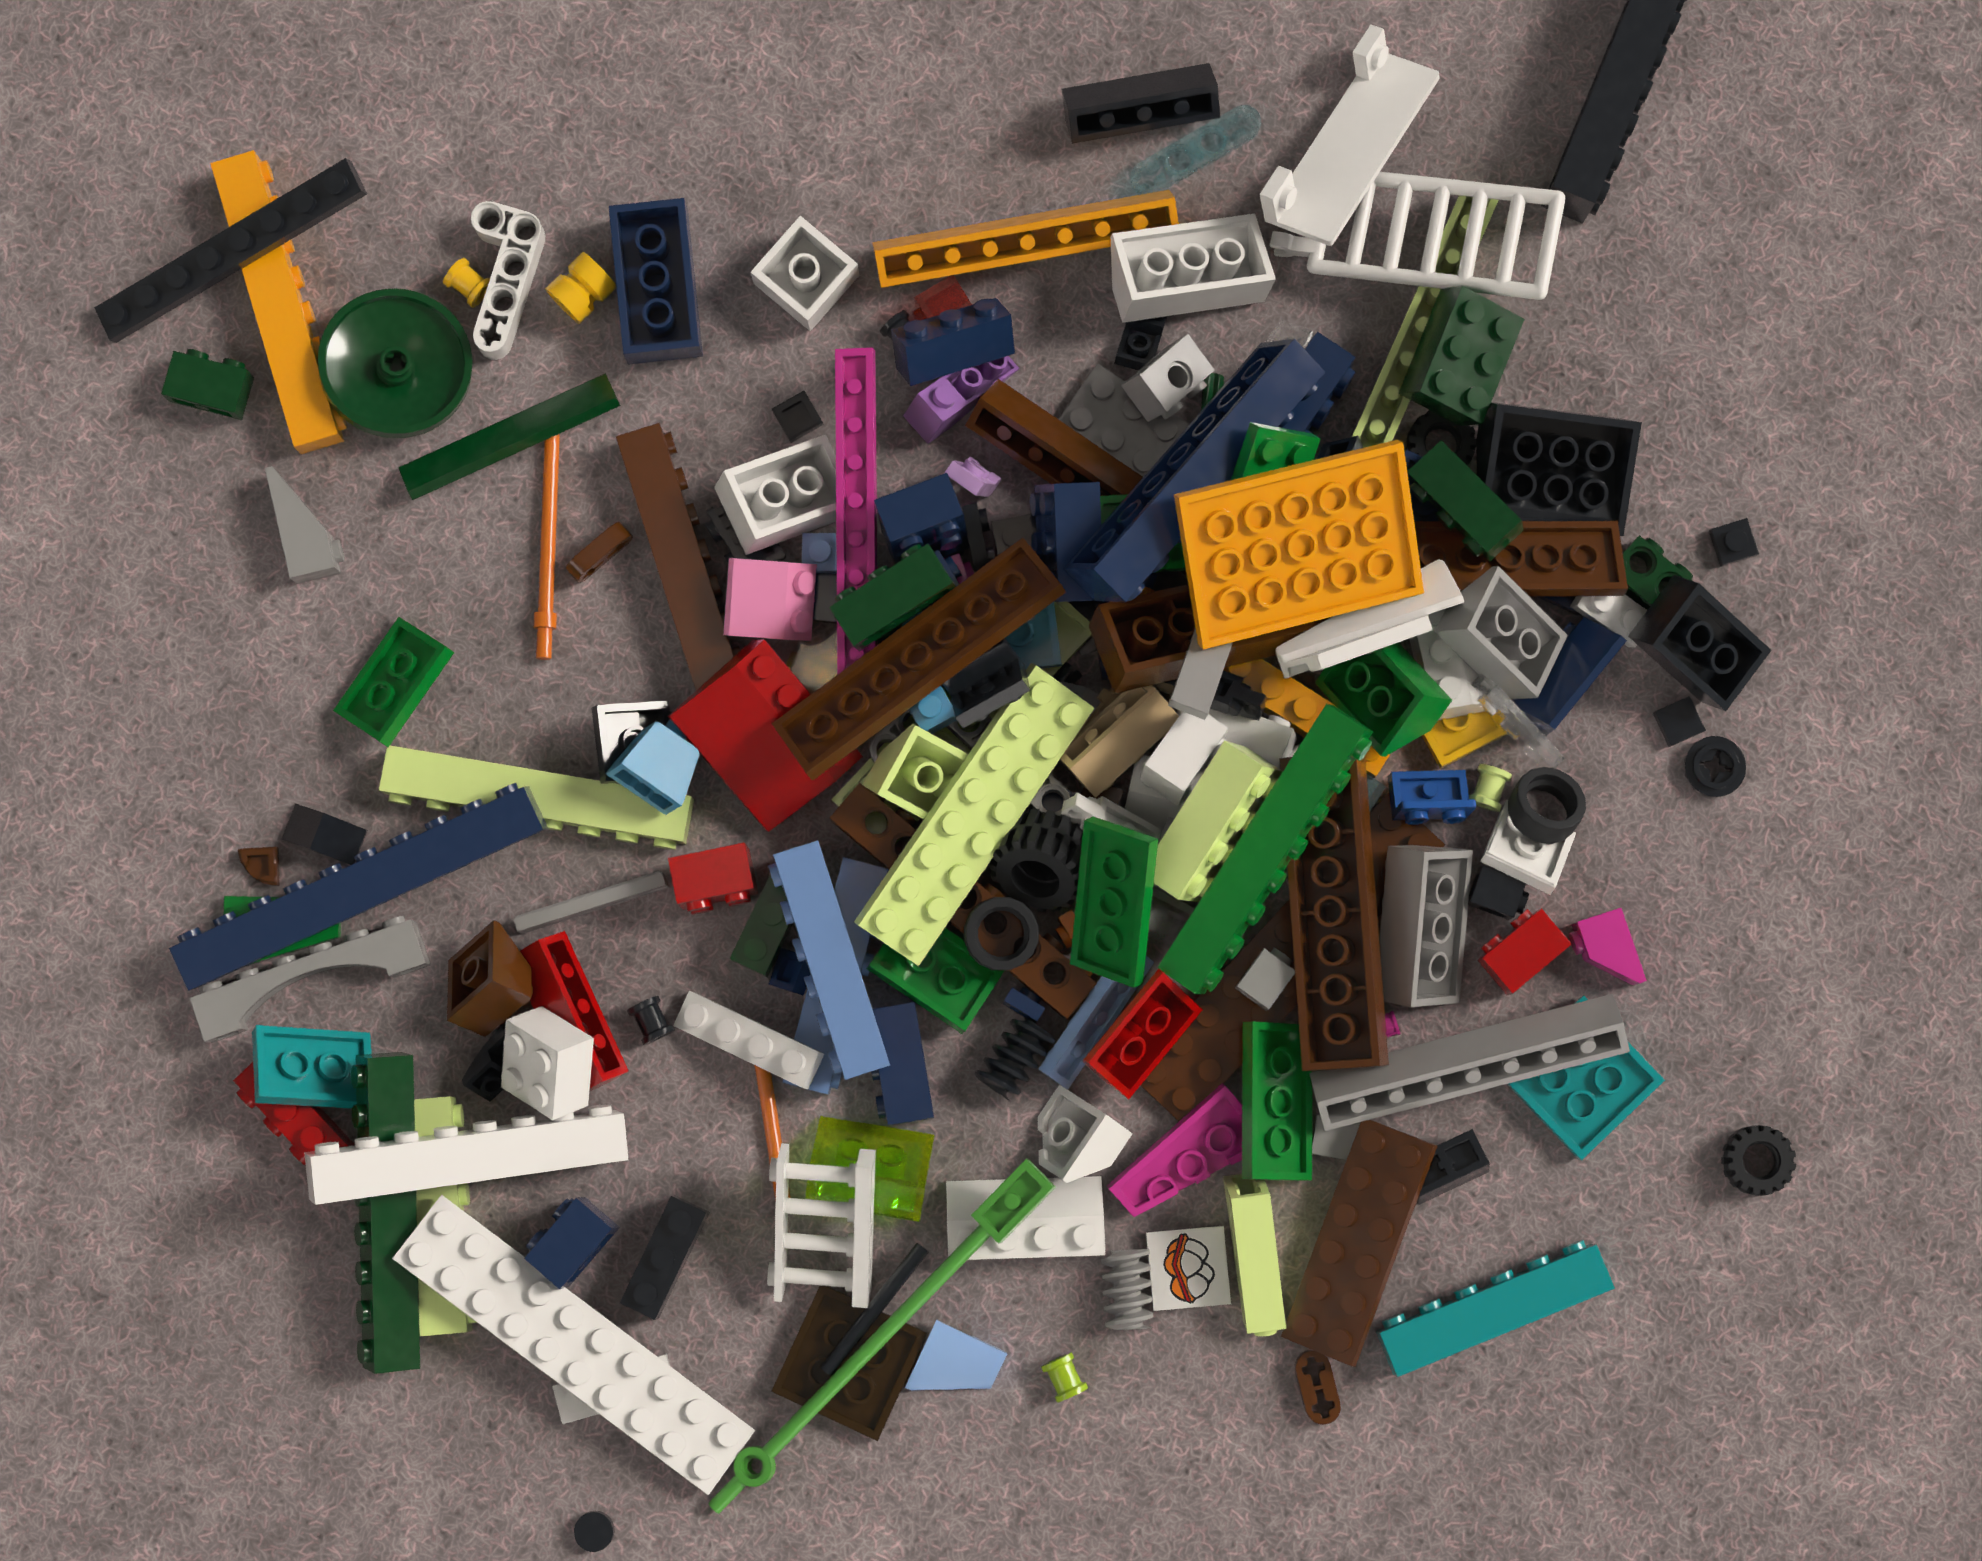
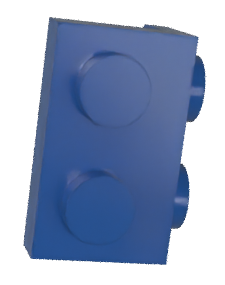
[1387,770,1476,825]

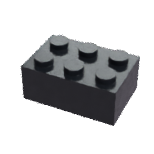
[1628,575,1771,712]

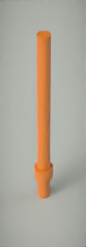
[533,434,560,660]

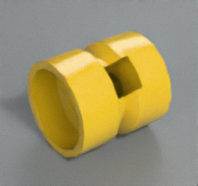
[545,252,617,324]

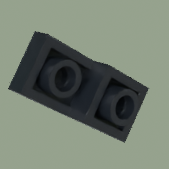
[1114,316,1167,370]
[462,1016,513,1102]

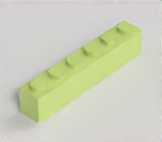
[414,1096,477,1336]

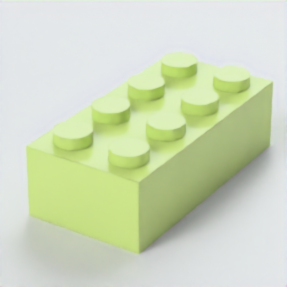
[1154,740,1283,902]

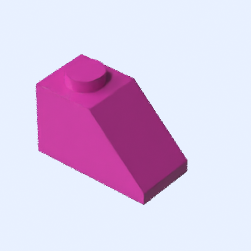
[1569,908,1647,985]

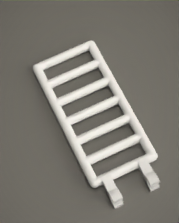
[1270,172,1565,300]

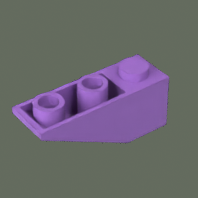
[903,356,1019,444]

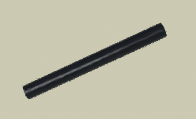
[820,1243,929,1376]

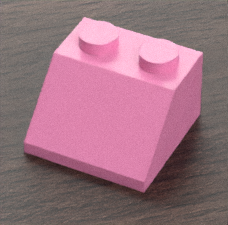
[723,558,817,641]

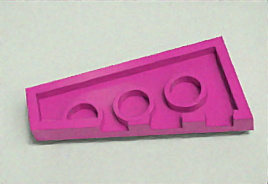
[1107,1083,1242,1217]

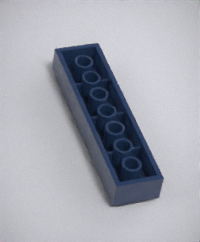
[1063,339,1325,602]

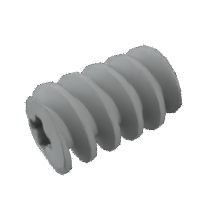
[1101,1249,1153,1330]

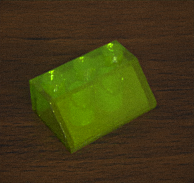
[805,1116,935,1222]

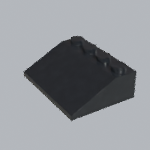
[1476,402,1642,536]

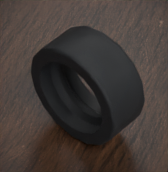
[1508,767,1586,844]
[964,897,1039,970]

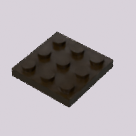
[771,1286,927,1441]

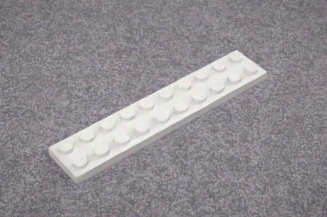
[392,1195,755,1495]

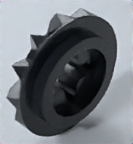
[1684,736,1746,797]

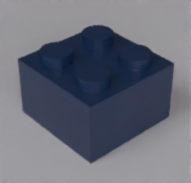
[524,1197,620,1289]

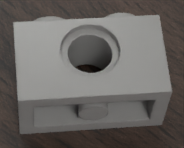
[1121,334,1215,422]

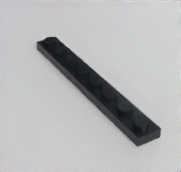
[94,158,367,343]

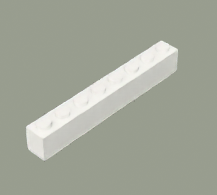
[304,1105,628,1205]

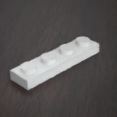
[673,991,824,1089]

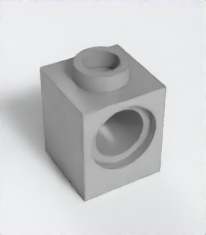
[1235,948,1295,1011]

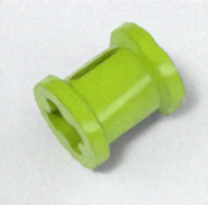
[1041,1352,1088,1403]

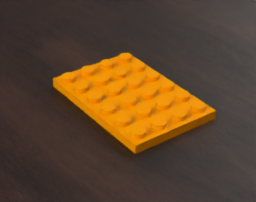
[1174,440,1424,650]

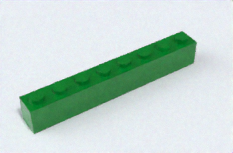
[1157,704,1374,994]

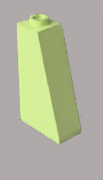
[1223,1174,1286,1337]

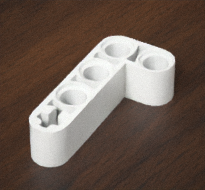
[471,201,546,360]

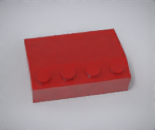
[668,639,863,832]

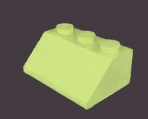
[863,724,968,819]

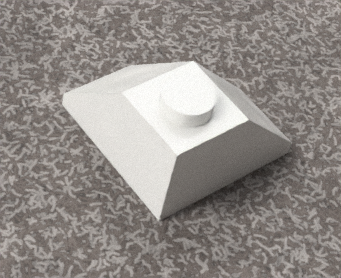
[1038,1085,1132,1183]

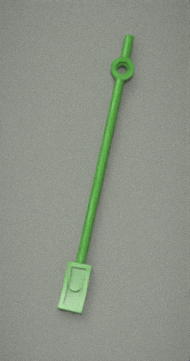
[708,1159,1056,1514]

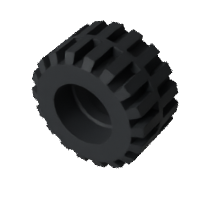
[989,809,1083,912]

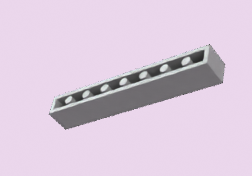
[1309,994,1630,1131]

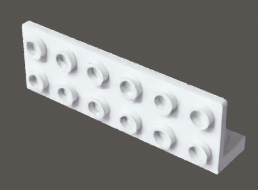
[1260,25,1440,246]

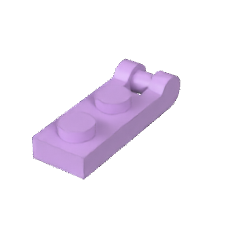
[945,456,1001,497]

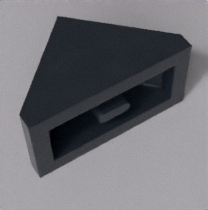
[282,803,368,865]

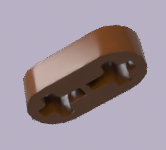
[566,522,633,583]
[1294,1350,1341,1425]

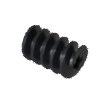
[975,1016,1057,1102]

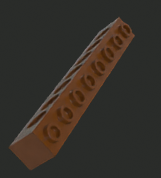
[828,782,1097,1019]

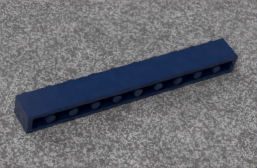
[169,783,548,991]

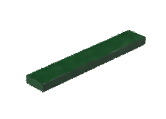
[398,373,621,500]

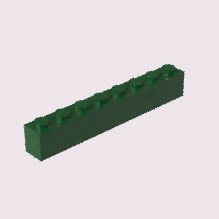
[351,1052,420,1374]

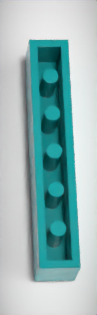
[1376,1240,1615,1377]

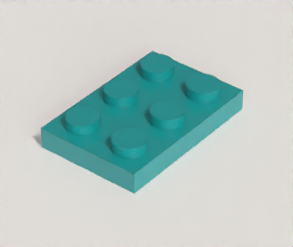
[252,1025,372,1108]

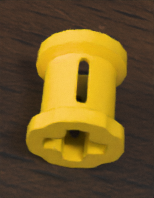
[443,258,490,308]

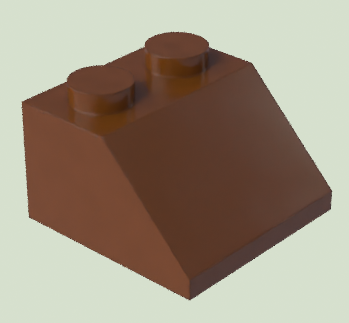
[447,920,533,1037]

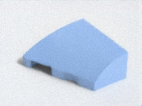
[905,1320,1007,1391]

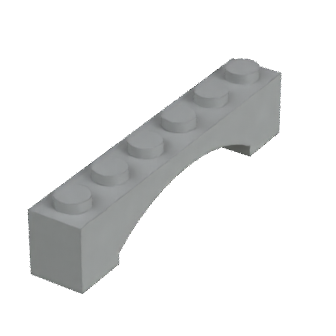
[190,916,431,1043]

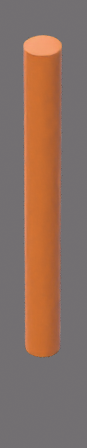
[754,1065,791,1201]

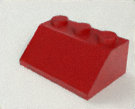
[1082,968,1203,1100]

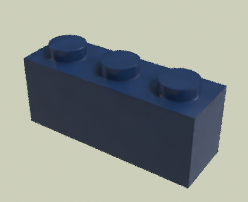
[891,298,1015,386]
[871,1002,934,1126]

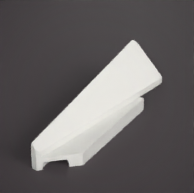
[1275,559,1464,678]

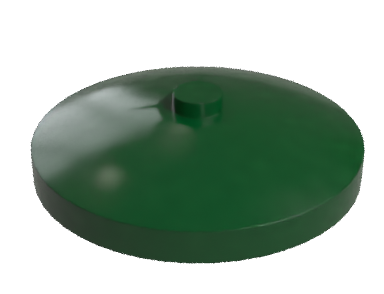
[318,289,473,438]

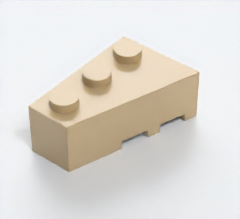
[1060,685,1179,798]

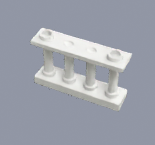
[767,1143,876,1308]

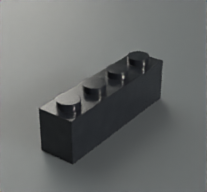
[1062,63,1221,144]

